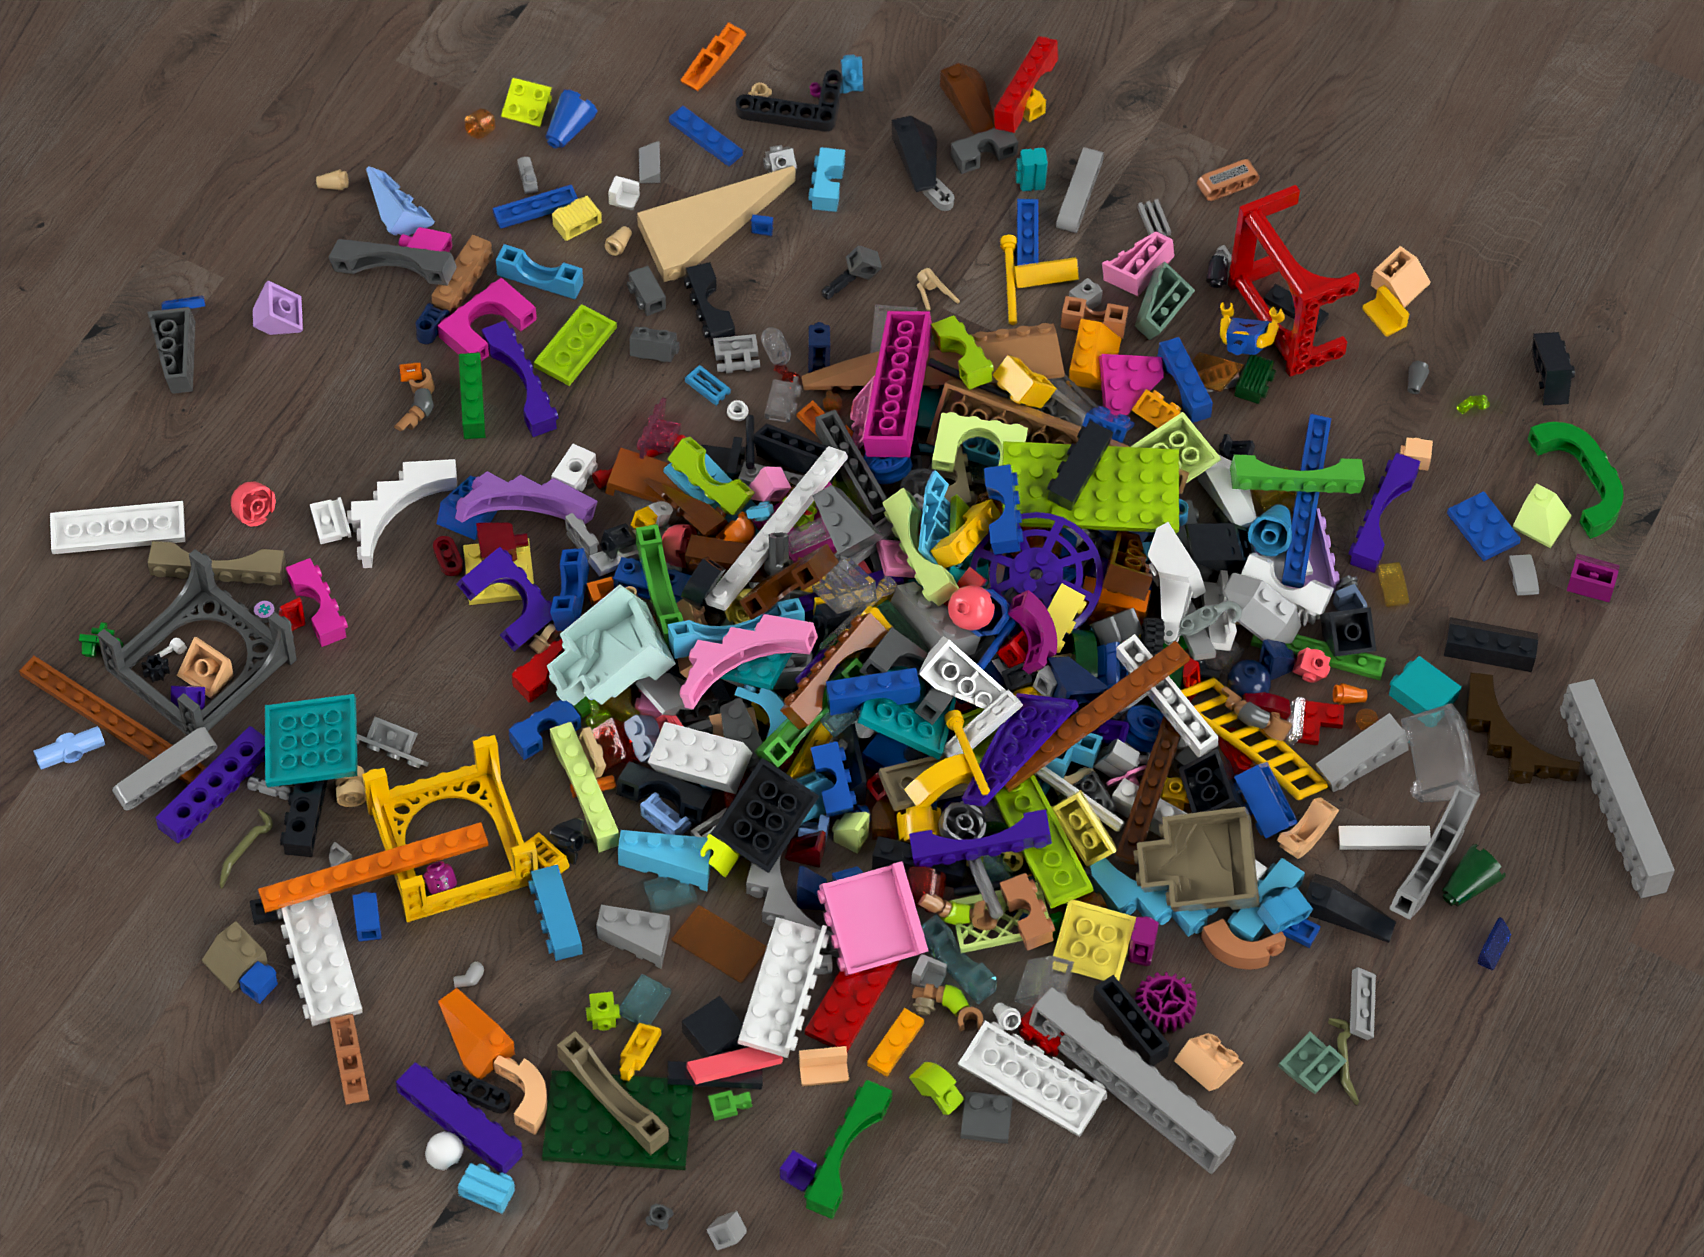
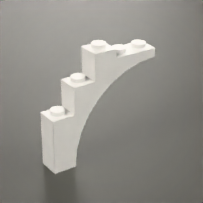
[347,459,457,568]

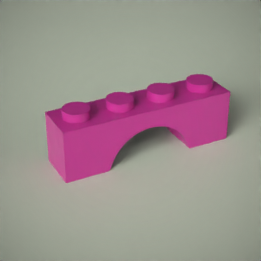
[286,558,348,647]

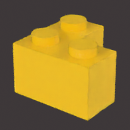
[993,355,1057,408]

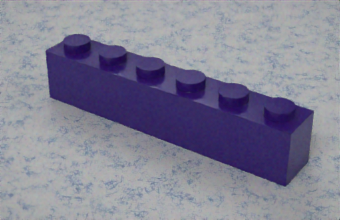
[396,1062,523,1174]

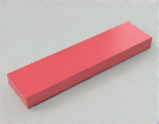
[686,1047,783,1084]

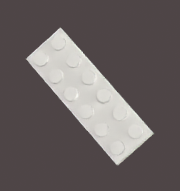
[50,501,185,554]

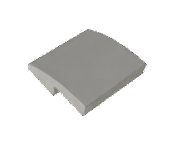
[635,673,697,716]

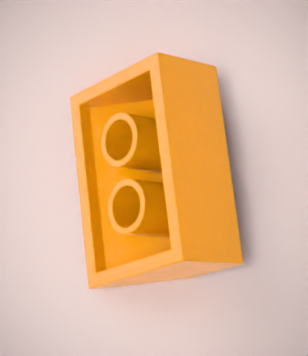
[1068,319,1121,391]

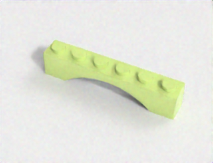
[882,488,959,606]
[550,722,620,853]

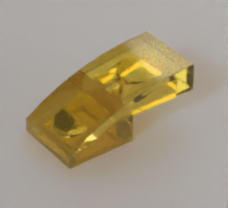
[1377,562,1409,607]

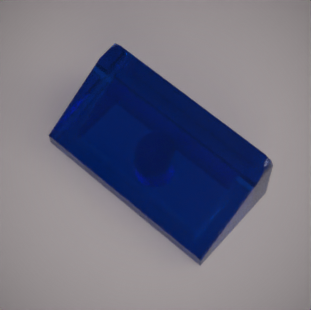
[1477,917,1511,970]

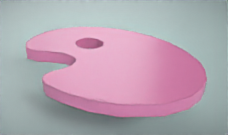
[1106,765,1146,787]

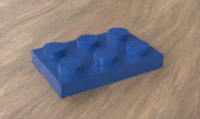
[1447,491,1521,561]

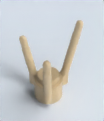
[917,268,960,311]

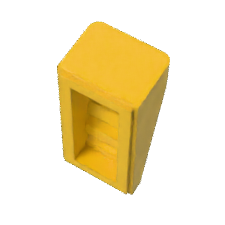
[524,832,569,874]

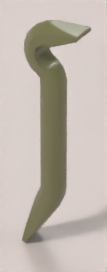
[220,809,273,889]
[1328,1018,1359,1106]

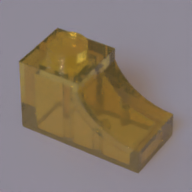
[598,687,641,724]

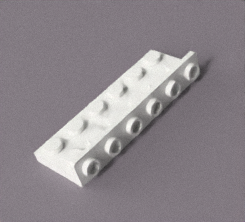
[276,894,363,1026]
[738,917,829,1058]
[958,1021,1107,1137]

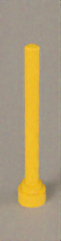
[1000,235,1017,325]
[944,710,990,795]

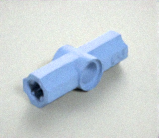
[33,726,105,770]

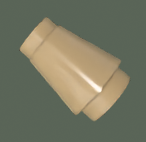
[316,170,349,190]
[605,226,632,256]

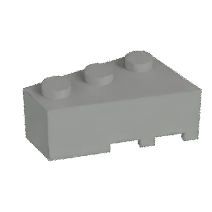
[597,905,670,969]

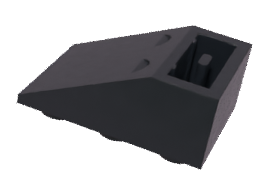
[1184,523,1255,575]

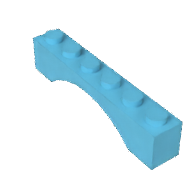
[668,598,805,659]

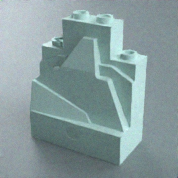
[547,585,676,705]

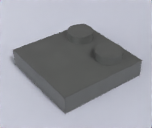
[960,1091,1013,1144]

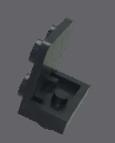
[701,437,746,481]

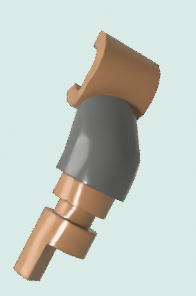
[394,368,435,431]
[1222,686,1293,741]

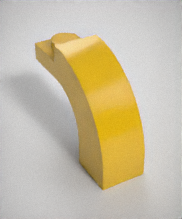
[904,754,973,807]

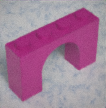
[438,278,537,361]

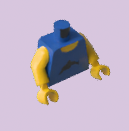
[1220,302,1285,355]

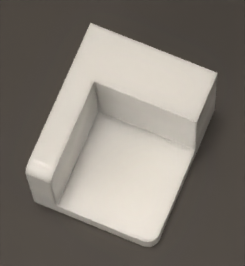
[608,176,640,210]

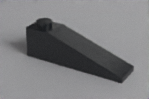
[891,116,937,192]
[1305,873,1396,943]

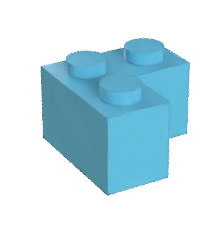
[1045,733,1103,778]

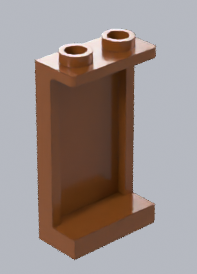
[605,447,685,517]

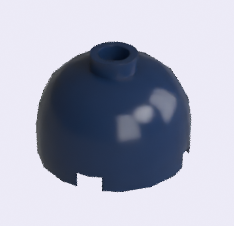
[1226,659,1271,701]

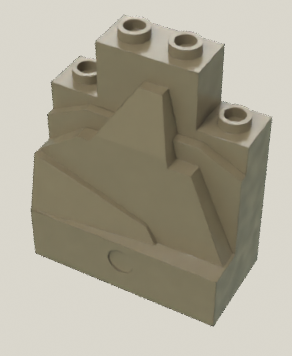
[1134,807,1260,912]

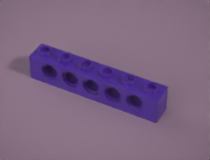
[155,726,265,844]

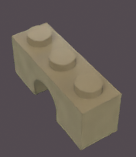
[937,446,975,507]

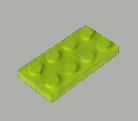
[533,304,617,386]

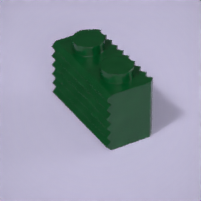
[1235,354,1276,404]

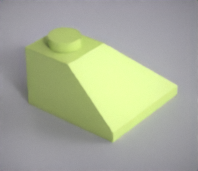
[1512,483,1572,548]

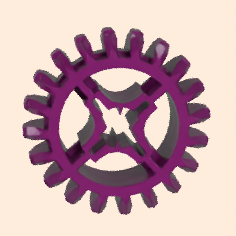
[1134,971,1197,1033]

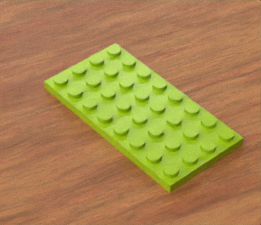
[1002,441,1179,533]

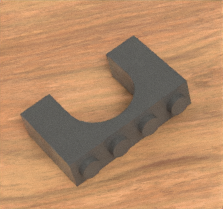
[859,627,954,725]

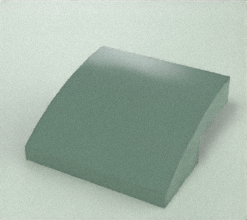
[1278,1032,1347,1094]

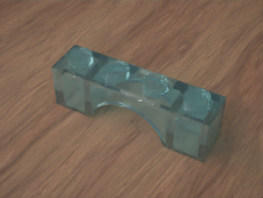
[921,914,997,1004]

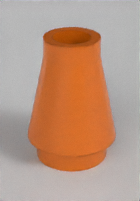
[1333,683,1367,705]

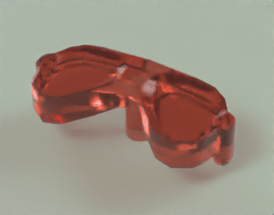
[773,364,800,386]

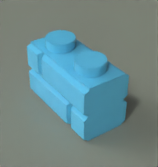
[458,1163,515,1214]

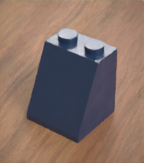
[1045,656,1109,721]

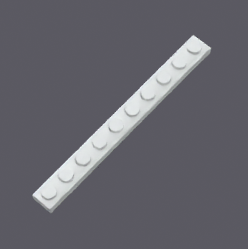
[705,446,848,611]

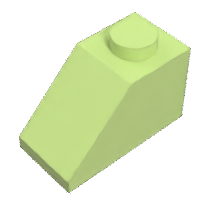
[832,812,870,854]

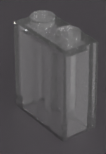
[812,558,877,614]

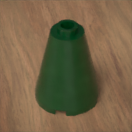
[1442,844,1506,906]

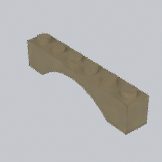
[148,541,286,585]
[557,1031,669,1155]

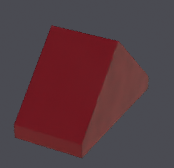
[785,830,826,868]

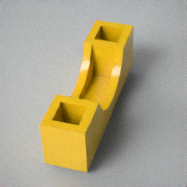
[930,499,1001,568]

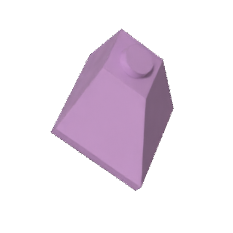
[253,281,303,335]

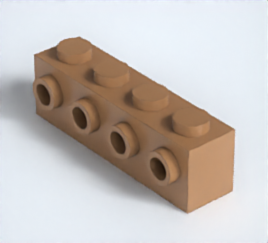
[431,234,493,315]

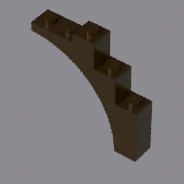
[1465,672,1580,784]

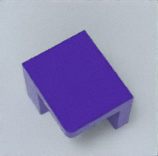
[171,685,205,710]
[780,1150,817,1192]

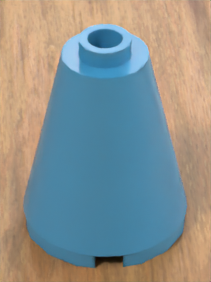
[1248,505,1292,556]

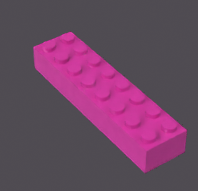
[863,311,932,457]

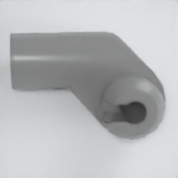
[453,962,484,988]

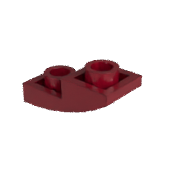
[1242,692,1291,720]

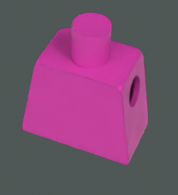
[399,227,452,252]

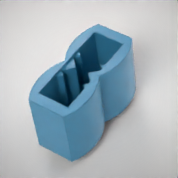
[1257,888,1313,934]

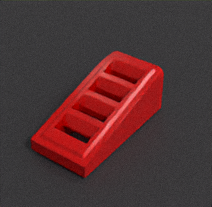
[279,597,306,631]

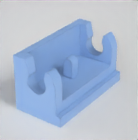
[640,792,691,835]

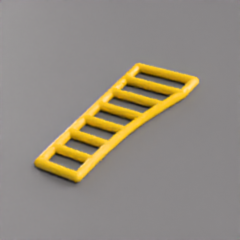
[1181,678,1328,800]

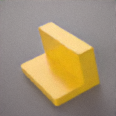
[1362,285,1409,337]

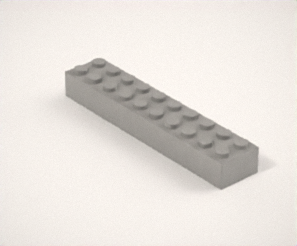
[1560,679,1675,898]
[1029,987,1236,1175]

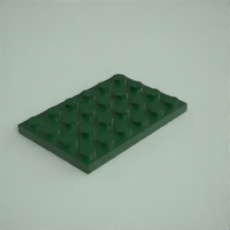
[542,1070,693,1170]

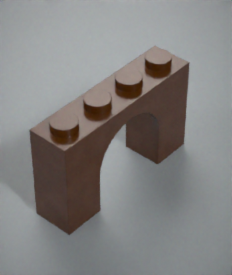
[739,544,839,620]

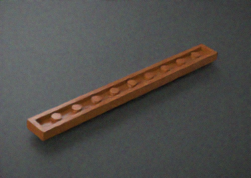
[1004,640,1190,792]
[19,656,207,785]

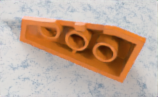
[438,988,515,1080]

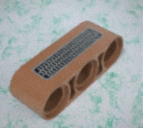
[1197,159,1260,201]

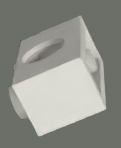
[551,444,598,491]

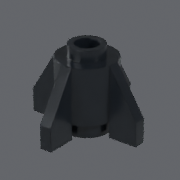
[550,818,593,865]

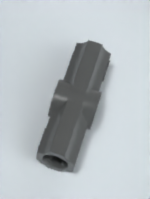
[764,532,793,602]

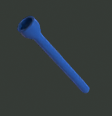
[977,617,1018,670]

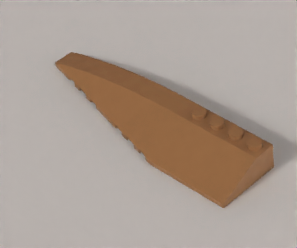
[801,323,1065,390]
[926,378,1189,494]

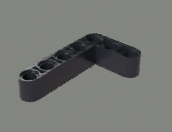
[736,69,843,132]

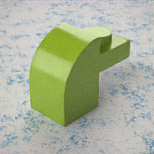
[909,1062,965,1115]

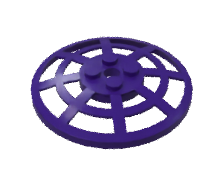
[970,512,1103,637]

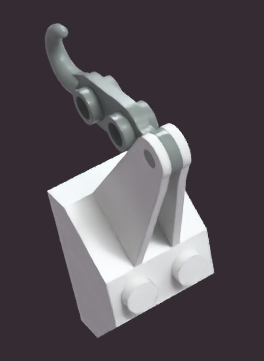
[1148,522,1242,645]

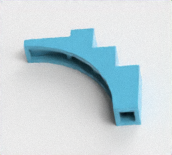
[1088,858,1219,937]

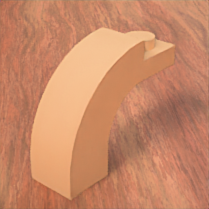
[1277,797,1339,859]
[494,1055,547,1135]

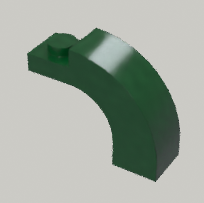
[1064,629,1098,678]

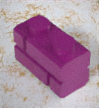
[1128,917,1159,967]

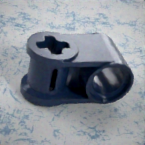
[416,303,450,344]

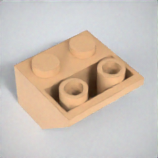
[1371,246,1430,308]
[1174,1033,1243,1091]

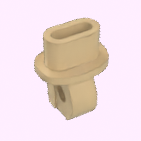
[529,623,561,653]

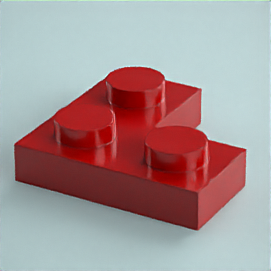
[1296,700,1345,745]

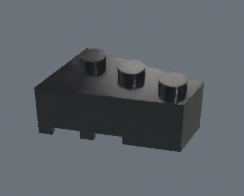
[1532,332,1575,406]

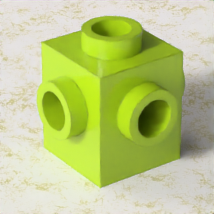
[586,991,620,1031]

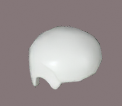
[425,1131,464,1170]

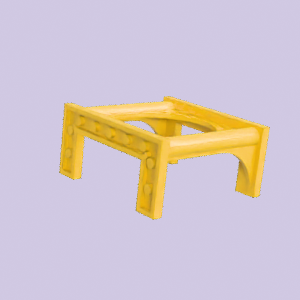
[362,735,538,922]

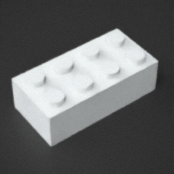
[648,722,753,794]

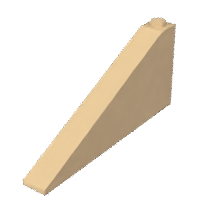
[637,166,795,282]

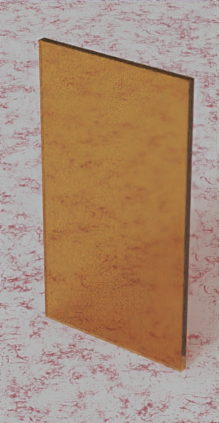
[671,905,767,983]

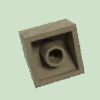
[202,921,268,993]

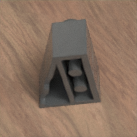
[812,485,885,558]

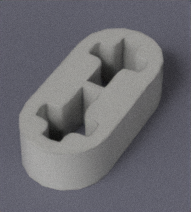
[923,178,954,211]

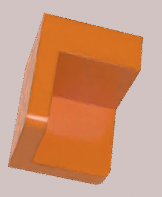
[587,577,614,607]

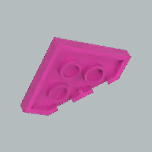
[1099,354,1164,416]

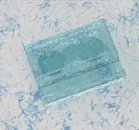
[643,876,697,913]
[619,974,671,1025]

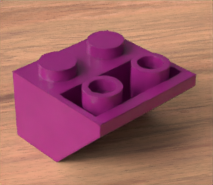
[1567,554,1620,603]

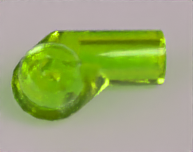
[1457,395,1490,414]

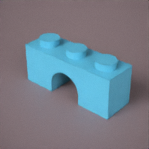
[809,147,845,212]

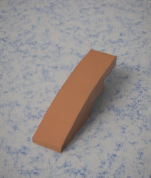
[330,1014,369,1105]

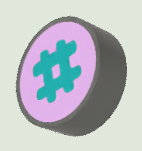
[253,600,276,623]

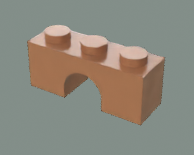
[1060,296,1129,339]
[1000,873,1055,951]

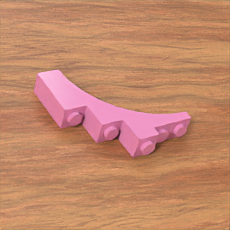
[680,614,818,709]

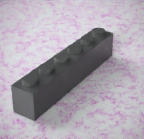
[815,410,887,525]

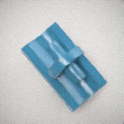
[841,54,863,94]

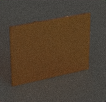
[1192,352,1244,393]

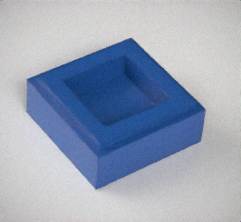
[751,214,773,236]

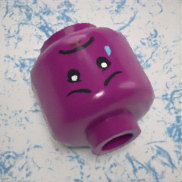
[424,861,457,895]

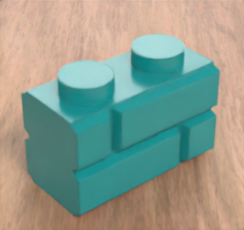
[1015,148,1048,191]

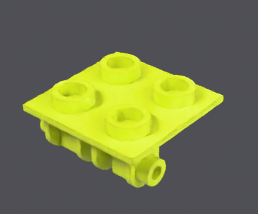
[501,78,552,127]

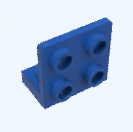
[1082,406,1135,443]

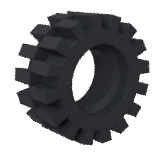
[1140,618,1165,656]

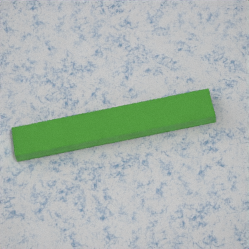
[1251,634,1386,680]

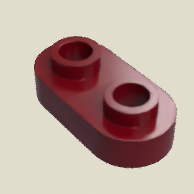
[433,536,463,576]

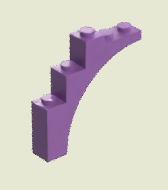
[455,471,597,524]

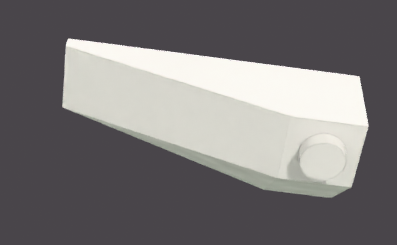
[1198,455,1256,527]
[918,636,1006,709]

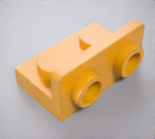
[1132,389,1181,429]

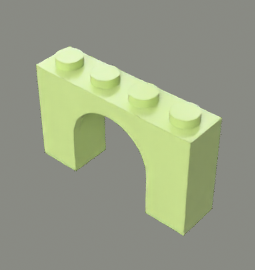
[932,412,1028,472]

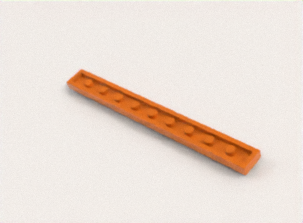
[258,822,488,913]

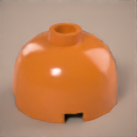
[716,511,756,544]

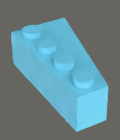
[618,830,712,891]

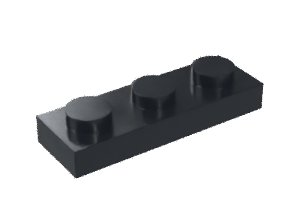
[1264,283,1329,332]

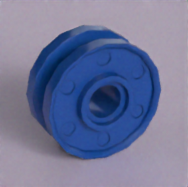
[863,452,912,484]
[1123,705,1164,753]

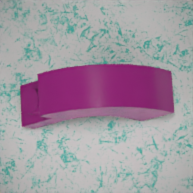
[1008,590,1057,674]

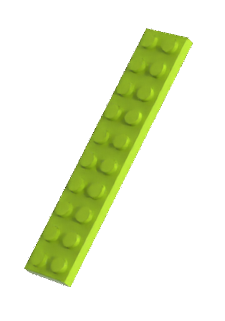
[962,708,1093,909]

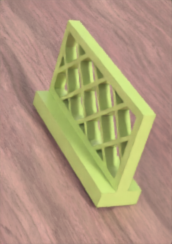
[951,883,1049,953]

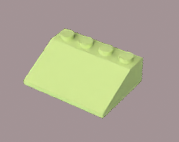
[1130,412,1221,483]

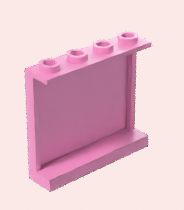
[817,861,928,976]

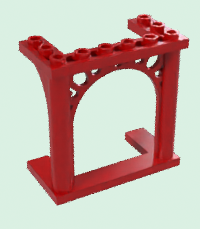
[1228,185,1360,377]

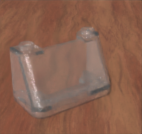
[1401,703,1480,803]

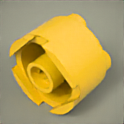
[896,806,942,844]

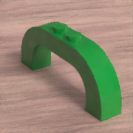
[1528,422,1624,539]

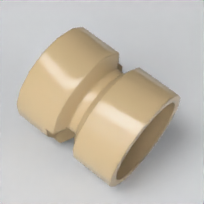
[335,765,366,807]

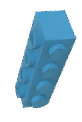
[528,865,583,961]

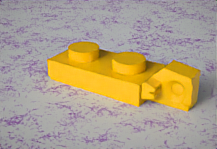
[619,1023,662,1081]

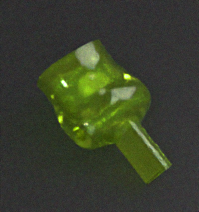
[585,699,615,741]

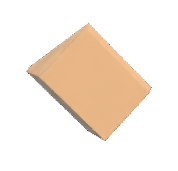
[177,637,234,698]

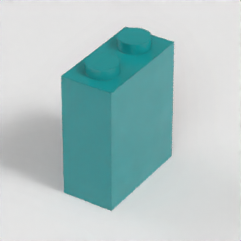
[1389,656,1461,726]

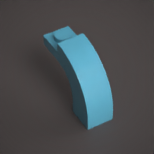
[734,684,787,739]

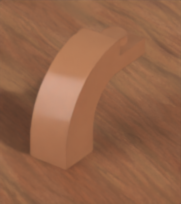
[1201,919,1286,969]

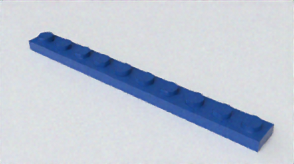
[1281,414,1331,588]

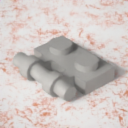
[713,334,760,373]

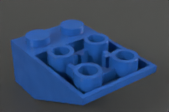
[437,476,498,540]

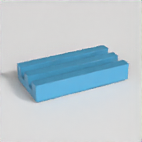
[685,365,731,406]

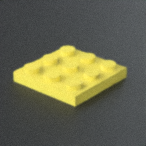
[463,538,534,605]
[1050,900,1137,981]

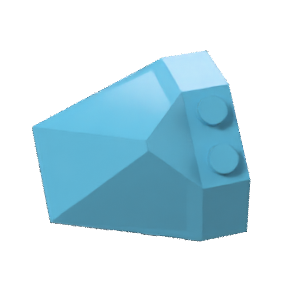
[918,470,979,571]

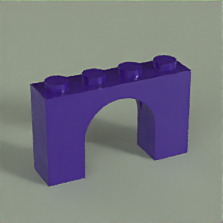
[456,547,553,652]

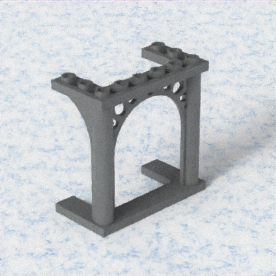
[97,549,297,735]

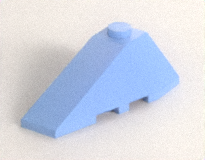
[366,166,435,236]

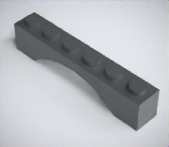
[328,239,457,286]

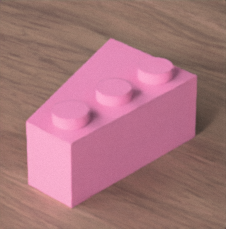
[1102,231,1174,296]

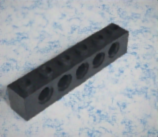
[280,780,328,857]

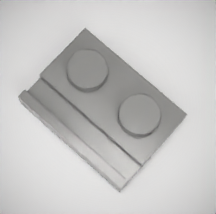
[565,513,599,560]

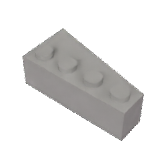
[1316,713,1409,792]

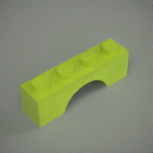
[931,316,994,390]
[668,437,755,515]

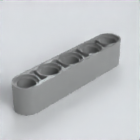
[1056,147,1104,233]
[112,727,217,810]

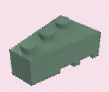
[1134,261,1195,340]

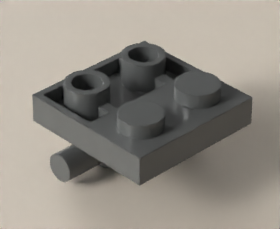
[1057,771,1117,821]

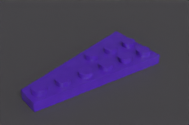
[962,693,1079,807]

